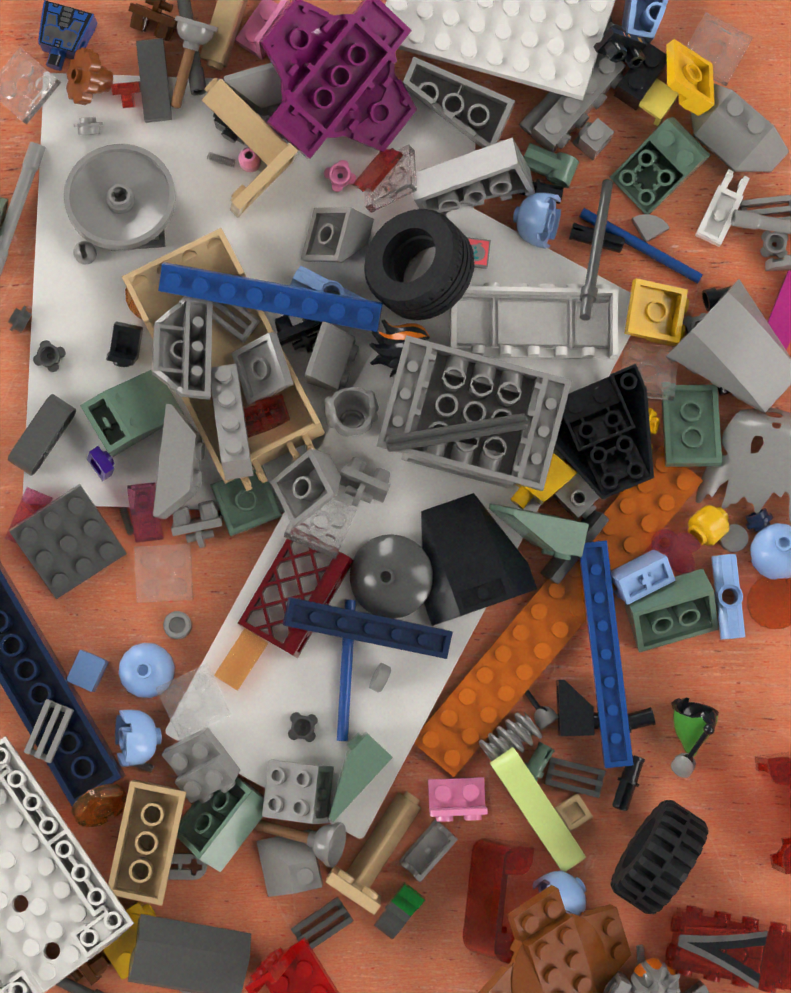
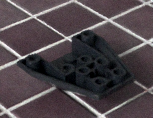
[555,364,654,500]
[421,493,537,626]

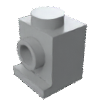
[573,118,614,160]

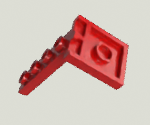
[245,937,339,993]

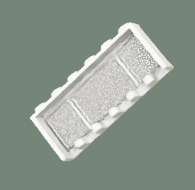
[450,282,618,359]

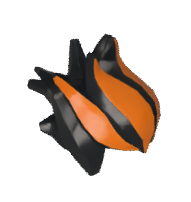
[369,319,430,378]

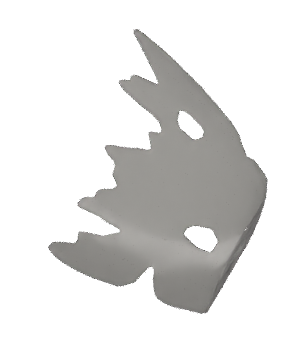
[696,408,791,523]

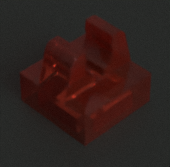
[111,81,141,108]

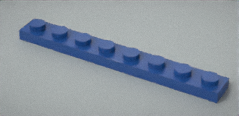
[158,262,383,332]
[579,540,634,768]

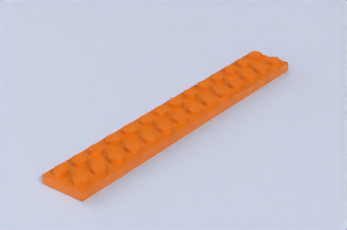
[414,446,703,777]

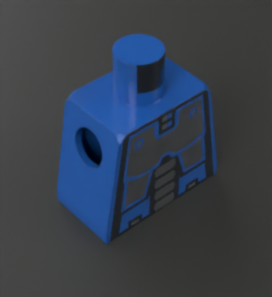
[38,0,98,71]

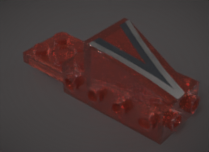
[665,905,791,993]

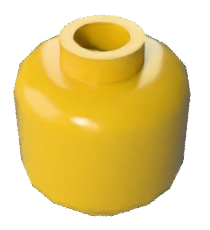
[688,505,730,546]

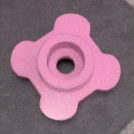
[324,160,356,192]

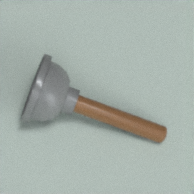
[171,15,218,109]
[254,820,346,868]

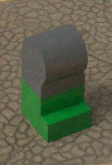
[374,882,425,939]

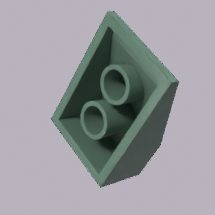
[489,503,589,560]
[329,732,393,822]

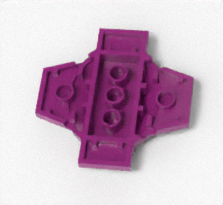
[260,0,417,159]

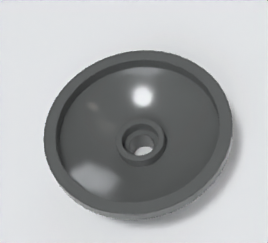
[350,534,433,619]

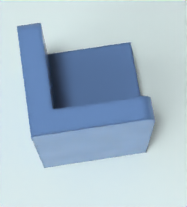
[67,650,109,692]

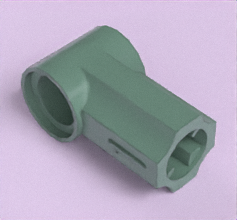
[524,143,579,188]

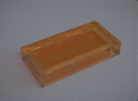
[214,628,269,691]

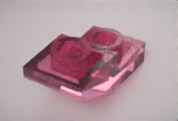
[127,482,163,543]
[5,487,53,544]

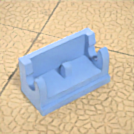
[611,549,676,605]

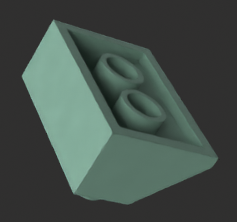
[625,569,719,652]
[177,775,264,872]

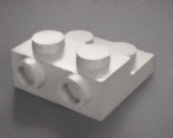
[161,727,240,804]

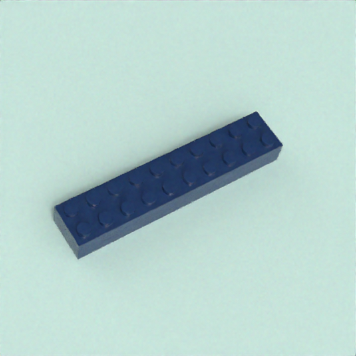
[0,561,126,807]

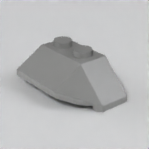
[691,83,789,173]
[152,296,213,400]
[153,404,205,519]

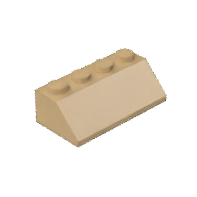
[108,779,186,906]

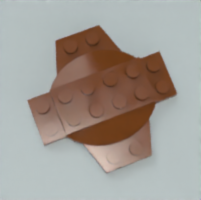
[478,885,631,993]

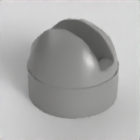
[73,241,97,264]

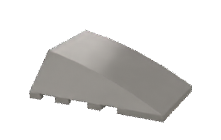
[666,279,791,413]

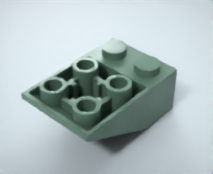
[610,117,711,214]
[80,370,184,457]

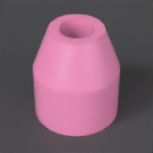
[238,147,261,172]

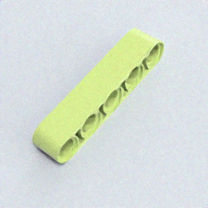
[490,747,586,872]

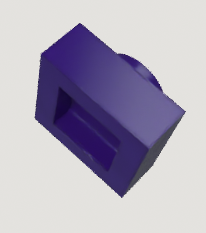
[87,446,115,481]

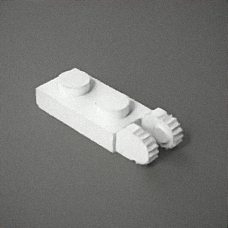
[695,169,750,247]

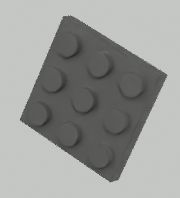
[9,484,127,599]

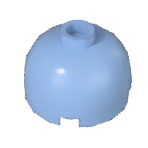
[513,192,561,249]
[750,523,791,580]
[118,643,175,698]
[115,710,162,767]
[532,871,586,916]

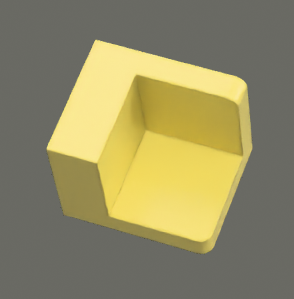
[639,79,679,127]

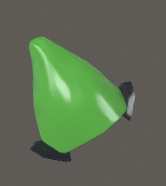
[671,698,719,757]

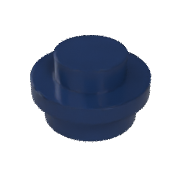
[746,508,773,532]

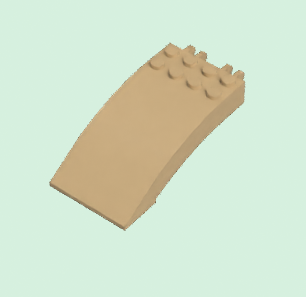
[122,228,325,491]

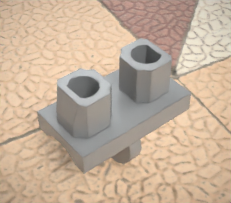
[340,457,390,507]
[171,500,223,548]

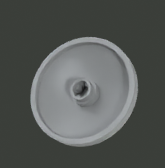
[64,144,176,250]

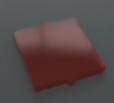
[353,148,403,192]

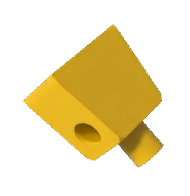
[510,453,577,510]

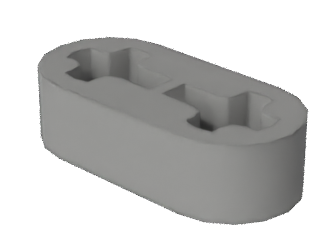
[168,853,208,880]

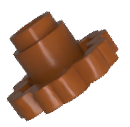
[66,47,113,105]

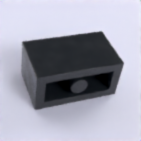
[614,42,667,110]

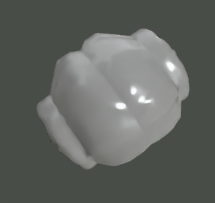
[324,387,379,437]

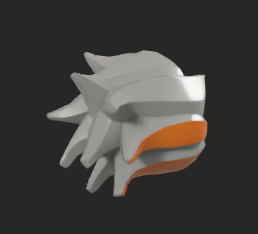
[630,958,681,993]

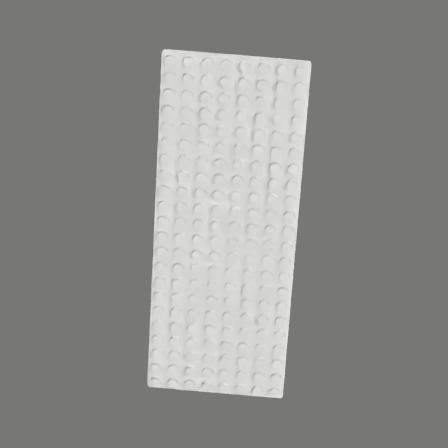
[166,204,631,839]

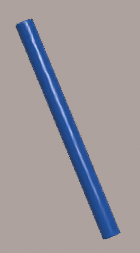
[579,208,703,284]
[337,600,356,741]

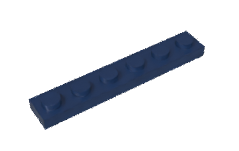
[283,597,453,659]

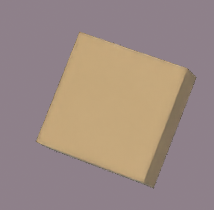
[554,793,593,832]

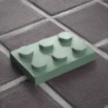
[661,385,722,467]

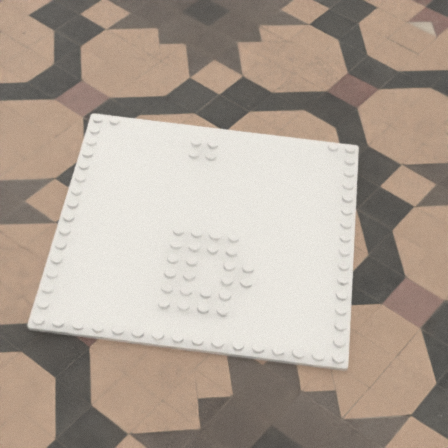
[23,73,475,513]

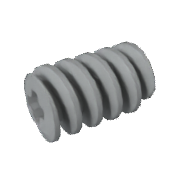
[478,712,542,761]

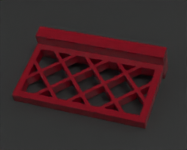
[238,527,353,658]

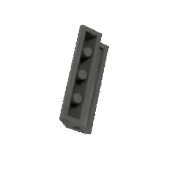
[128,914,251,993]

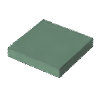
[210,465,282,537]

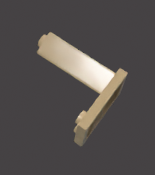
[200,0,248,71]
[202,78,298,217]
[326,791,421,915]

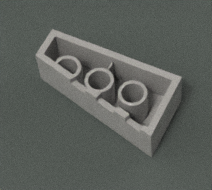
[403,57,515,148]
[410,137,535,213]

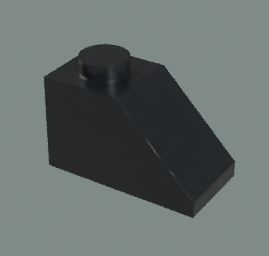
[556,680,599,736]

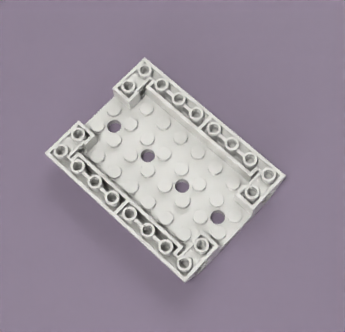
[0,736,134,993]

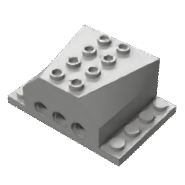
[377,335,572,491]

